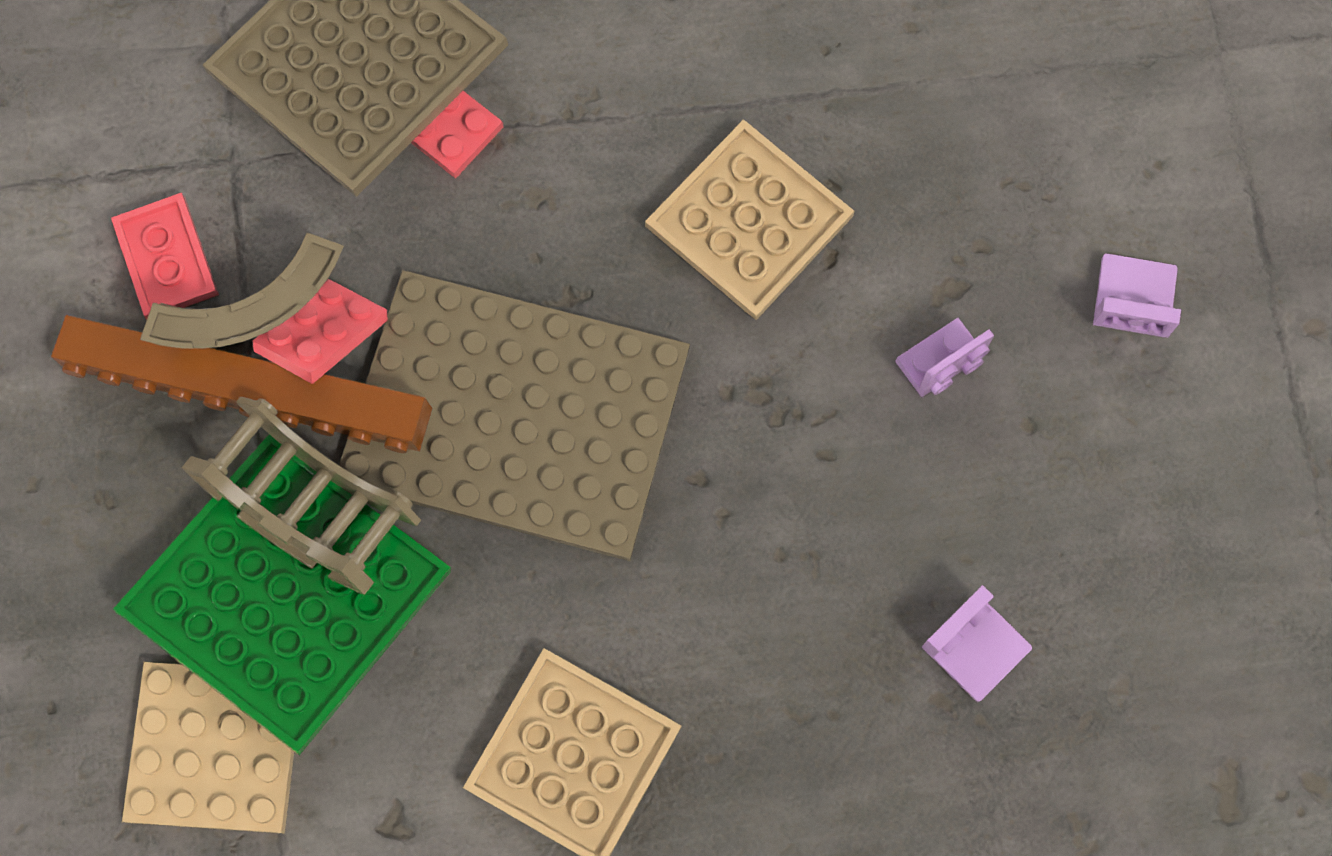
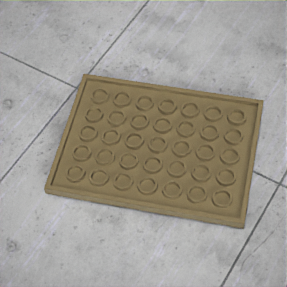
[339,270,690,561]

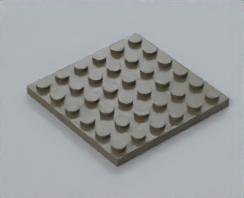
[202,0,508,197]

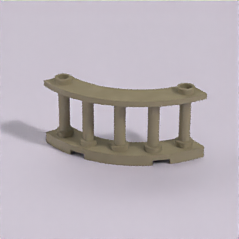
[140,233,344,349]
[181,397,421,595]

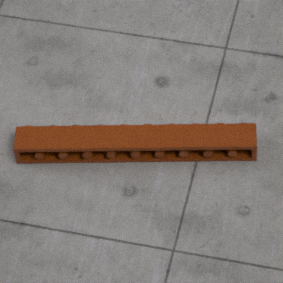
[51,315,433,454]

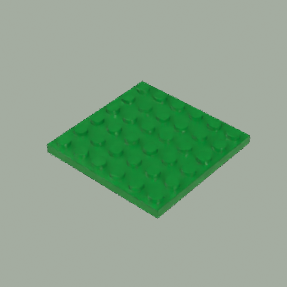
[113,434,451,756]

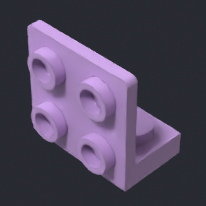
[1093,254,1181,338]
[895,318,994,397]
[922,585,1032,702]

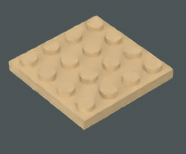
[645,119,855,320]
[463,648,682,856]
[122,662,294,834]

